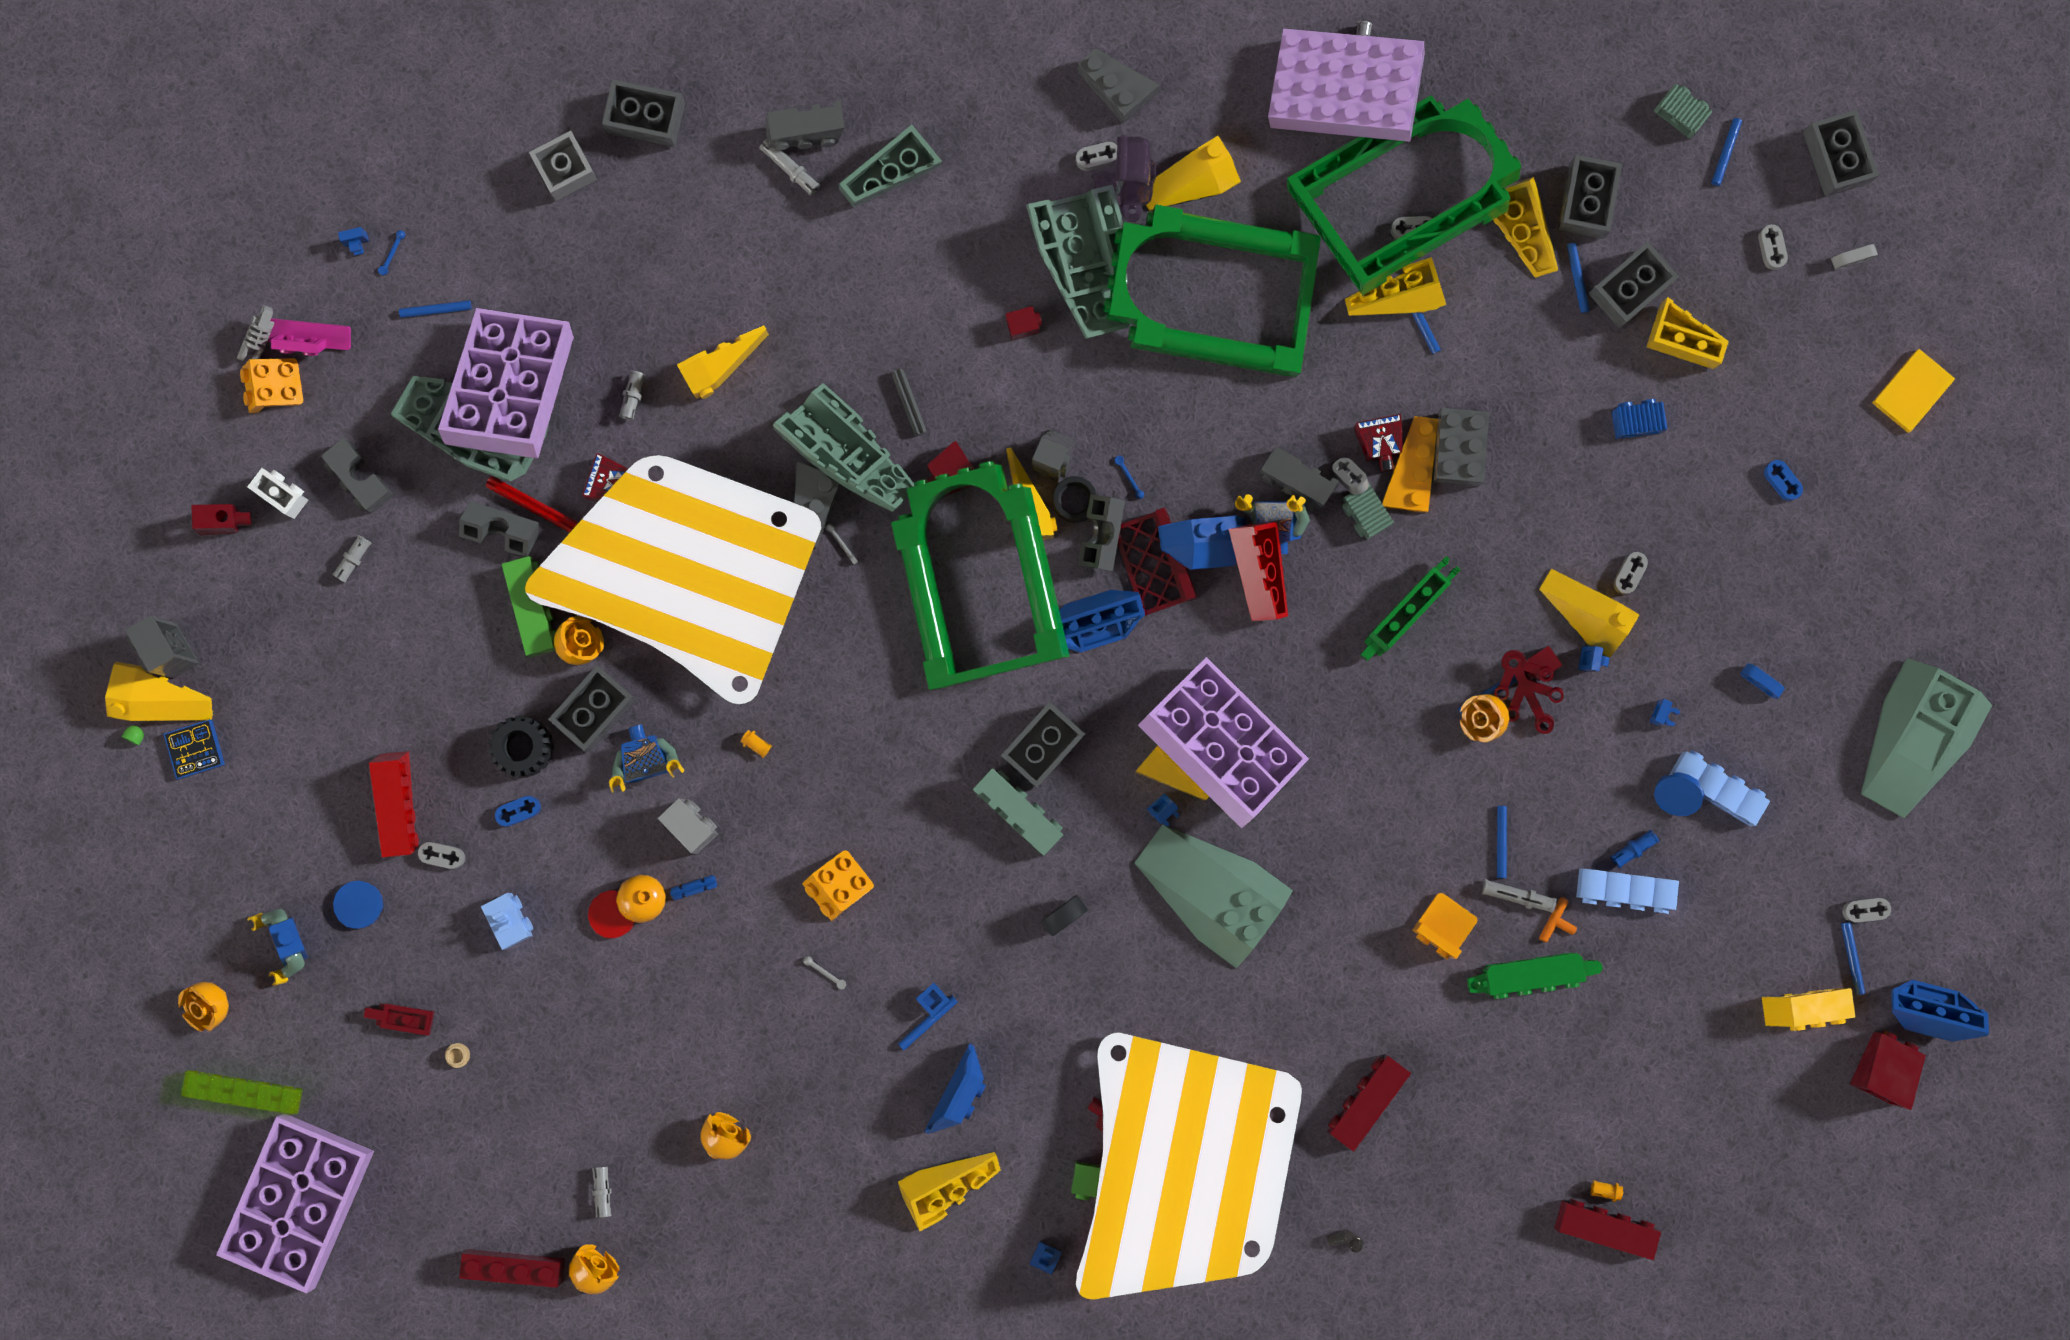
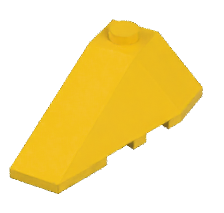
[1137,136,1241,211]
[1493,177,1558,278]
[1345,257,1446,316]
[677,325,769,399]
[1006,448,1058,540]
[1539,569,1639,658]
[105,662,213,721]
[898,1152,1001,1231]

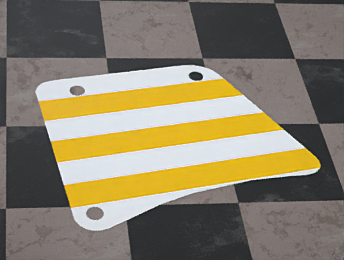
[525,455,821,704]
[1076,1033,1302,1300]

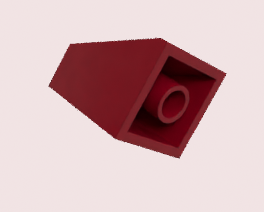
[1850,1030,1926,1110]

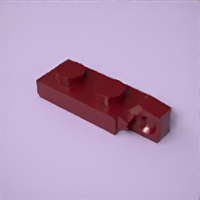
[364,1003,435,1036]

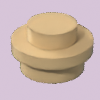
[445,1043,470,1068]

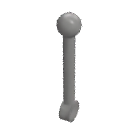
[825,523,858,565]
[803,956,846,989]

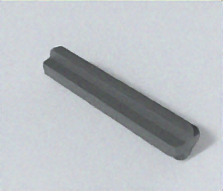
[892,369,926,436]

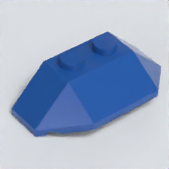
[1158,516,1247,570]
[1059,590,1145,653]
[1891,980,1989,1042]
[924,1043,986,1134]

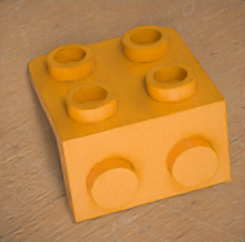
[240,358,303,413]
[802,850,874,921]
[1412,893,1478,960]

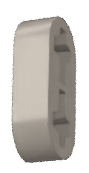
[1076,142,1120,171]
[1390,216,1432,239]
[1758,225,1788,270]
[1831,244,1878,270]
[1332,458,1369,495]
[1613,552,1648,595]
[418,842,465,869]
[1842,898,1891,922]

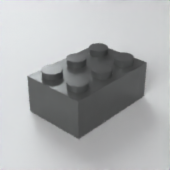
[602,79,685,147]
[1803,110,1879,197]
[1557,155,1622,239]
[1589,242,1679,329]
[1432,408,1489,487]
[125,616,200,678]
[548,665,637,753]
[1001,702,1085,789]

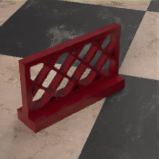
[1118,507,1198,616]

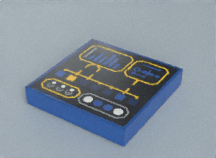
[163,719,225,780]

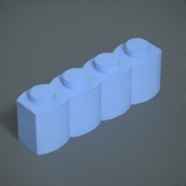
[1669,750,1770,826]
[1576,869,1679,914]

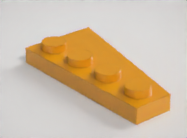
[1382,416,1438,513]

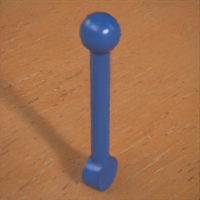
[378,230,405,276]
[1115,456,1144,499]

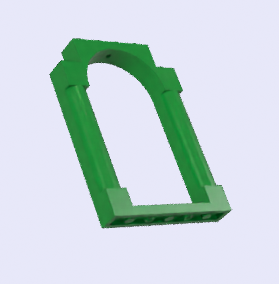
[1287,95,1521,296]
[1104,204,1321,377]
[891,461,1070,690]

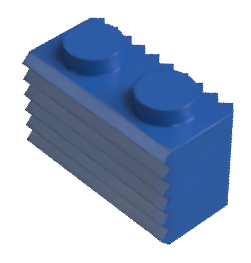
[1612,399,1668,439]

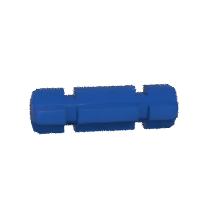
[670,875,717,900]

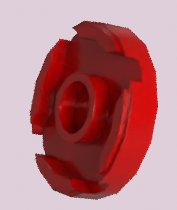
[588,890,635,938]

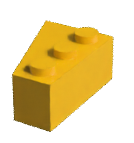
[1646,297,1729,369]
[1135,745,1209,801]
[1762,988,1855,1031]

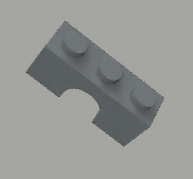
[321,438,394,513]
[1078,494,1125,571]
[459,501,539,557]

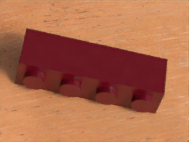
[1327,1054,1412,1152]
[1554,1198,1661,1261]
[459,1249,565,1288]

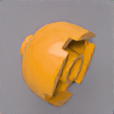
[554,616,604,666]
[1460,694,1509,743]
[616,874,666,923]
[178,982,229,1032]
[700,1112,751,1160]
[569,1244,619,1294]

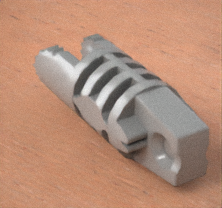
[237,305,274,361]

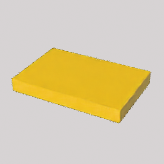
[1872,349,1955,433]

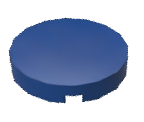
[1654,772,1704,816]
[333,881,383,929]

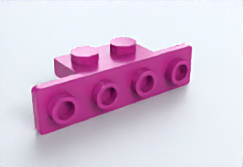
[267,318,351,356]

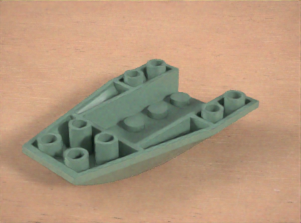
[1861,658,1992,818]

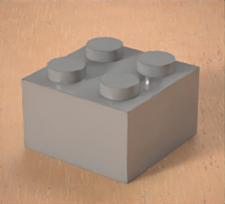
[529,131,598,201]
[658,798,718,854]

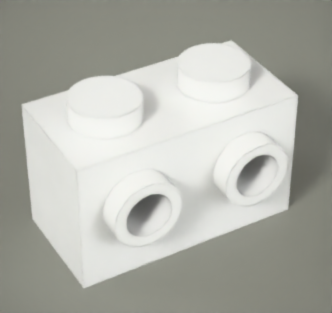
[248,468,308,519]

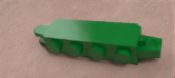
[1360,556,1461,662]
[1467,952,1603,999]

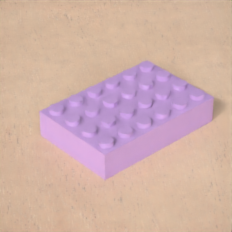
[1268,29,1425,142]
[438,308,574,459]
[1138,657,1309,828]
[217,1114,374,1293]

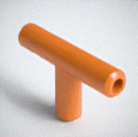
[1539,897,1577,943]

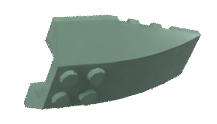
[1026,185,1129,339]
[391,376,549,482]
[773,383,914,512]
[1135,824,1293,968]

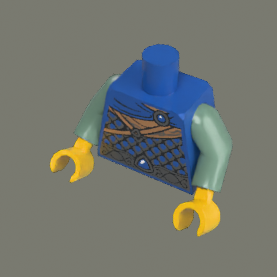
[1235,494,1310,554]
[609,725,684,793]
[247,909,308,986]

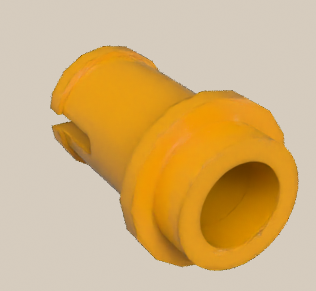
[740,730,772,758]
[1590,1180,1623,1202]

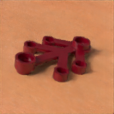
[1494,650,1564,734]

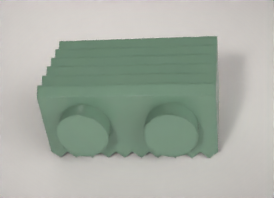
[1654,84,1712,139]
[1341,483,1394,540]

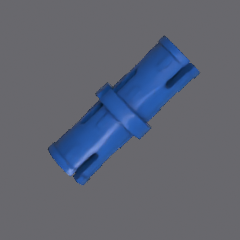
[1610,829,1659,869]

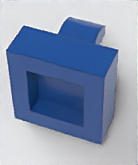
[338,227,369,256]
[1578,646,1610,672]
[1649,699,1680,726]
[1147,794,1179,826]
[916,982,950,1017]
[1029,1241,1062,1275]

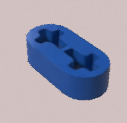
[1764,460,1803,501]
[1740,663,1785,699]
[495,796,541,827]

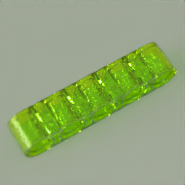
[180,1070,303,1114]

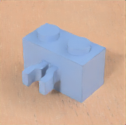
[481,893,533,950]

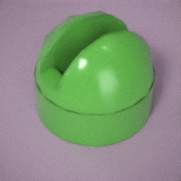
[121,726,144,746]

